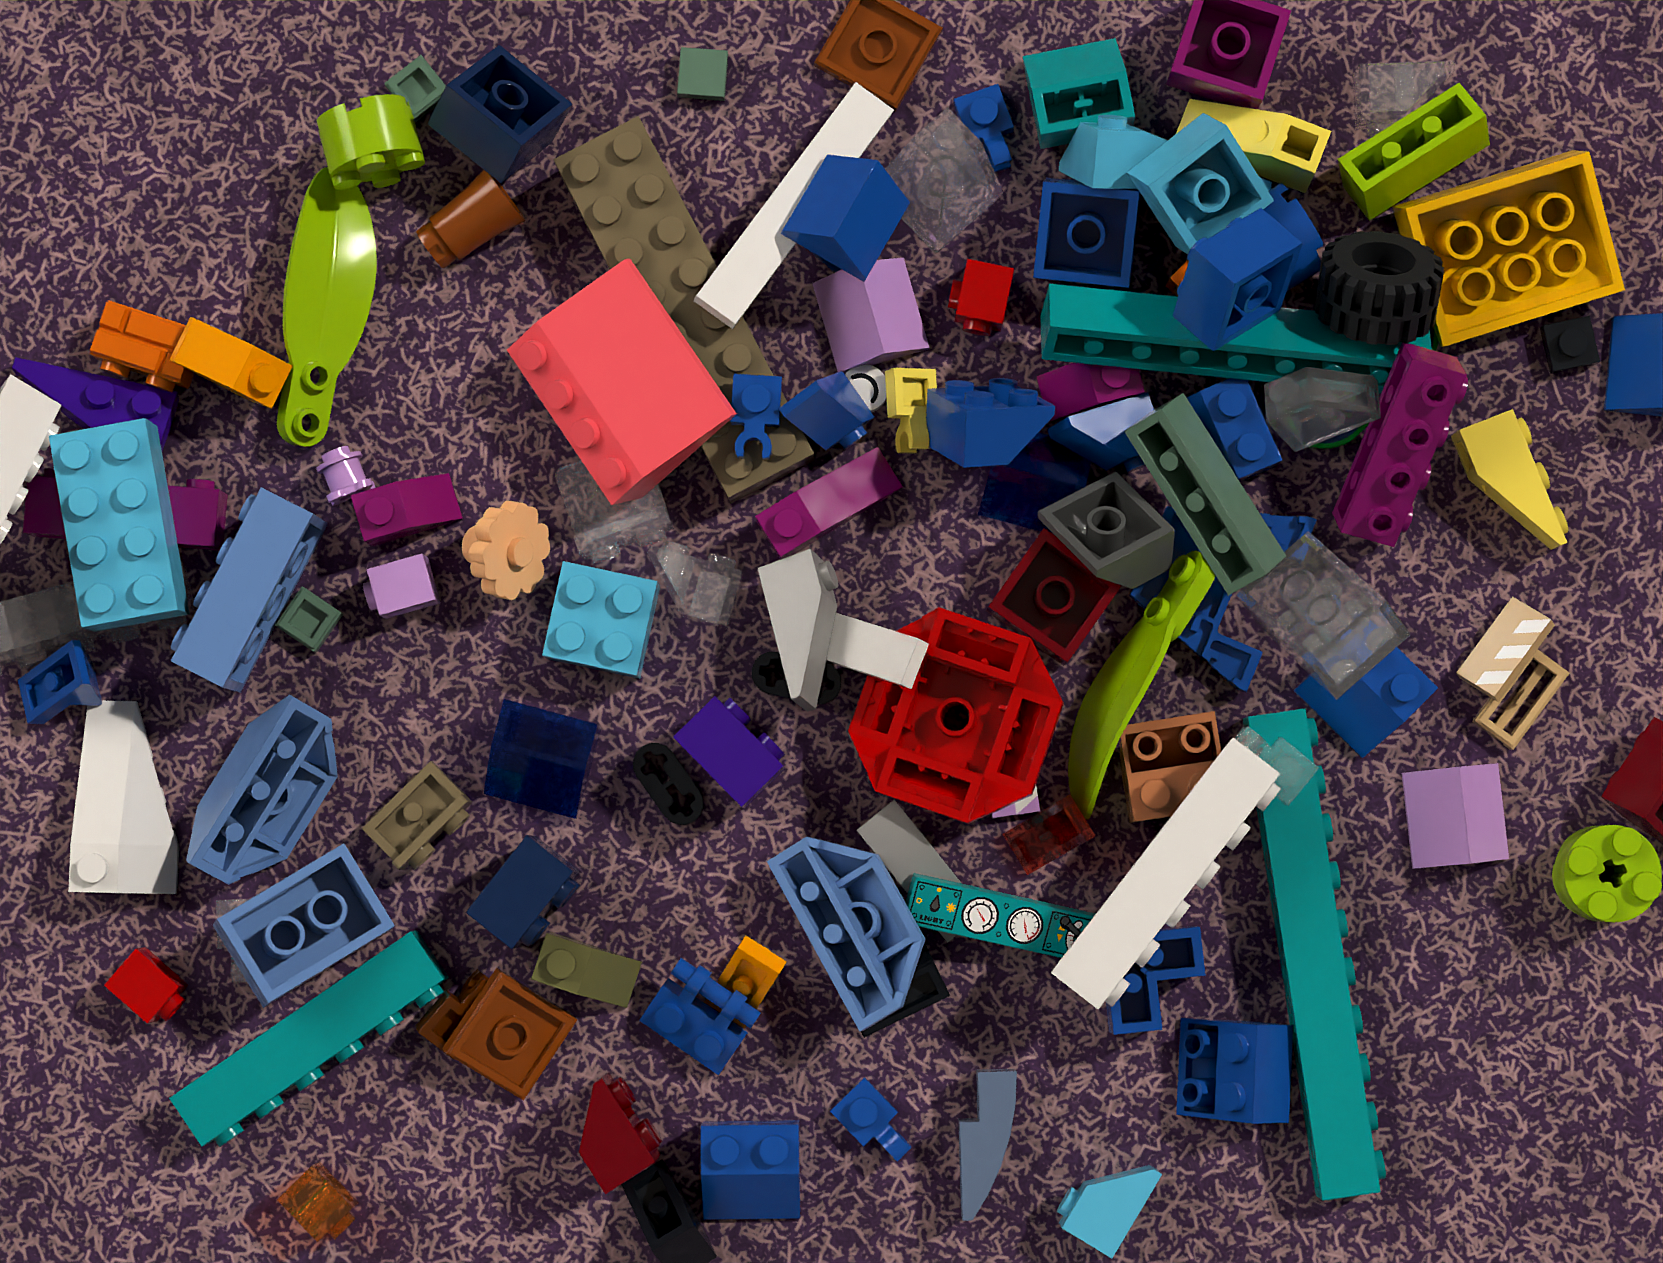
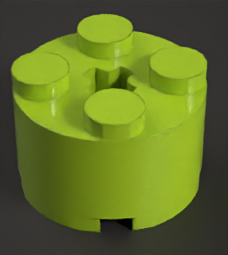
[317,94,425,190]
[1552,825,1662,923]

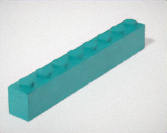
[1041,284,1432,393]

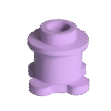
[316,446,376,506]

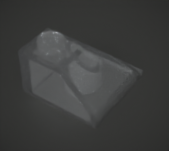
[885,107,1004,254]

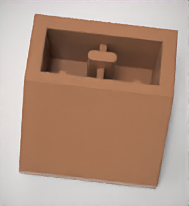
[1119,711,1221,823]

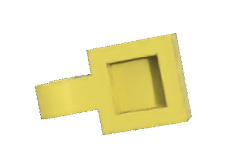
[885,368,937,454]

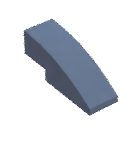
[958,1069,1017,1221]

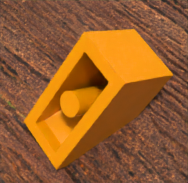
[169,317,292,409]

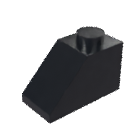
[621,1159,717,1263]

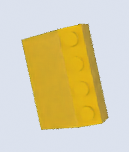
[1392,150,1625,347]

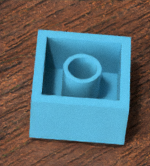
[1127,113,1274,254]
[542,561,660,679]

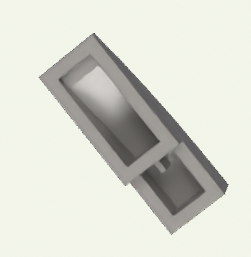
[856,800,961,943]

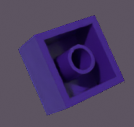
[673,696,785,809]

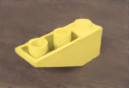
[1176,99,1331,193]
[1451,409,1568,550]

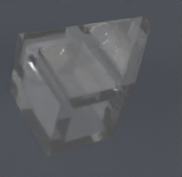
[647,540,744,629]

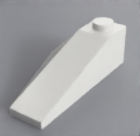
[68,700,179,894]

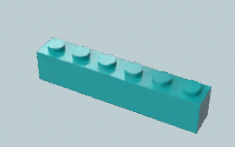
[169,930,449,1147]

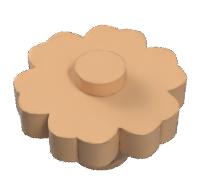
[462,501,550,600]

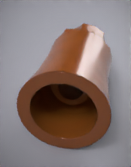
[416,170,526,269]

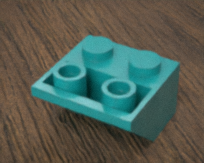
[1022,38,1135,149]

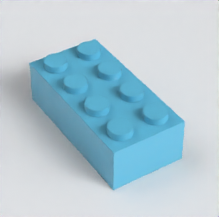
[49,418,190,632]

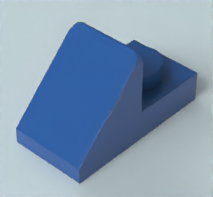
[18,640,102,724]

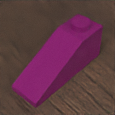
[755,447,903,560]

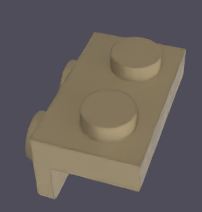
[362,761,473,870]

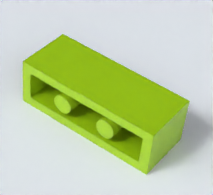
[1338,83,1490,221]

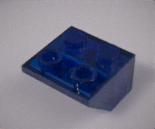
[483,699,602,819]

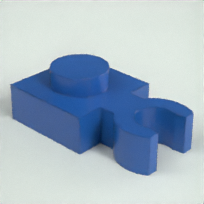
[730,374,782,460]

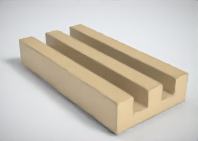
[1472,649,1570,750]

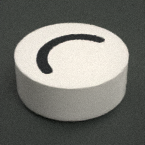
[845,365,886,412]

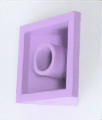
[812,258,929,373]
[1402,763,1509,869]

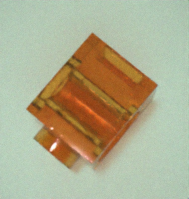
[277,1161,359,1242]

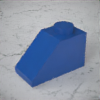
[779,371,875,450]
[1047,392,1154,472]

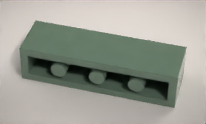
[1124,393,1286,596]

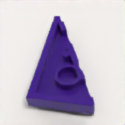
[12,357,179,452]

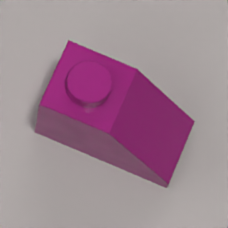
[1036,362,1145,423]
[350,473,463,547]

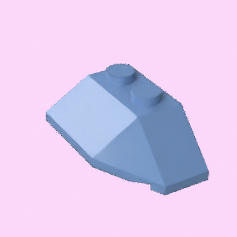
[186,694,338,885]
[767,837,925,1032]

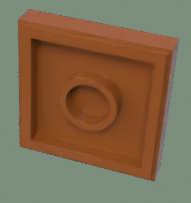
[814,0,943,112]
[442,968,577,1101]

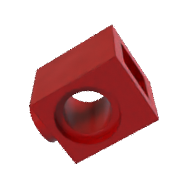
[104,947,188,1023]

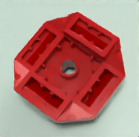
[848,607,1064,824]

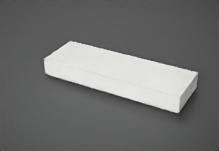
[826,613,929,689]

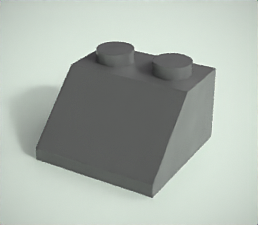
[1038,472,1175,589]

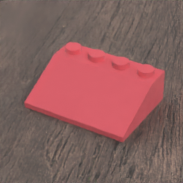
[507,258,737,505]

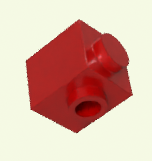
[948,259,1014,336]

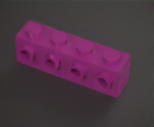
[1332,342,1468,547]

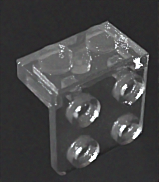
[555,461,674,563]

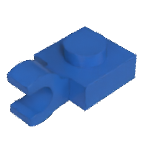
[953,84,1014,173]
[830,1077,912,1162]

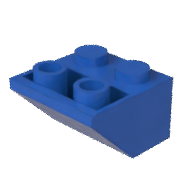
[926,378,1055,468]
[1176,1018,1293,1124]

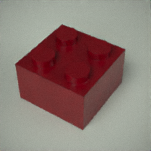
[986,528,1122,666]

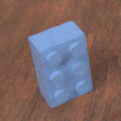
[213,843,395,1008]

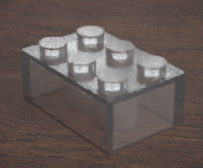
[1236,531,1411,700]

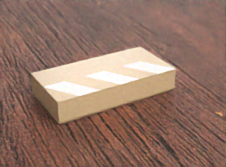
[1456,596,1555,702]

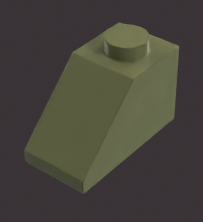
[531,932,642,1008]

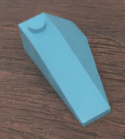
[1059,115,1272,191]

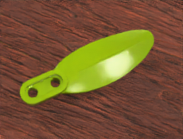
[277,167,377,447]
[1068,551,1215,820]

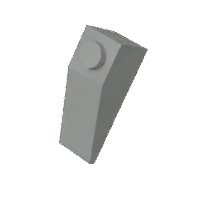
[758,549,839,712]

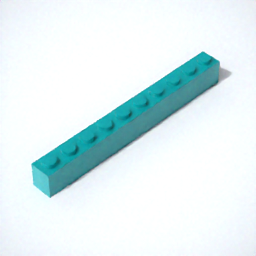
[1243,708,1386,1201]

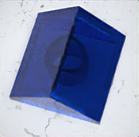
[978,433,1091,534]

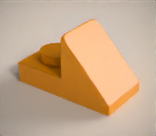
[704,936,787,1029]

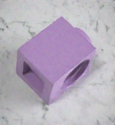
[363,553,441,619]

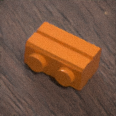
[90,300,194,393]

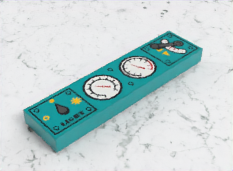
[905,873,1096,958]

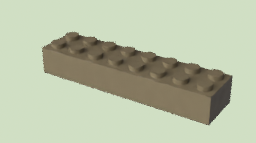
[553,116,815,504]

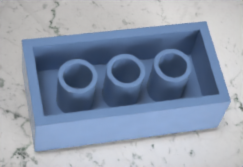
[171,487,328,693]

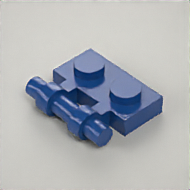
[639,958,761,1075]

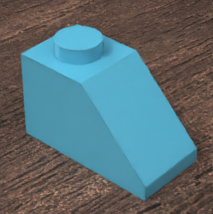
[1057,1165,1162,1259]

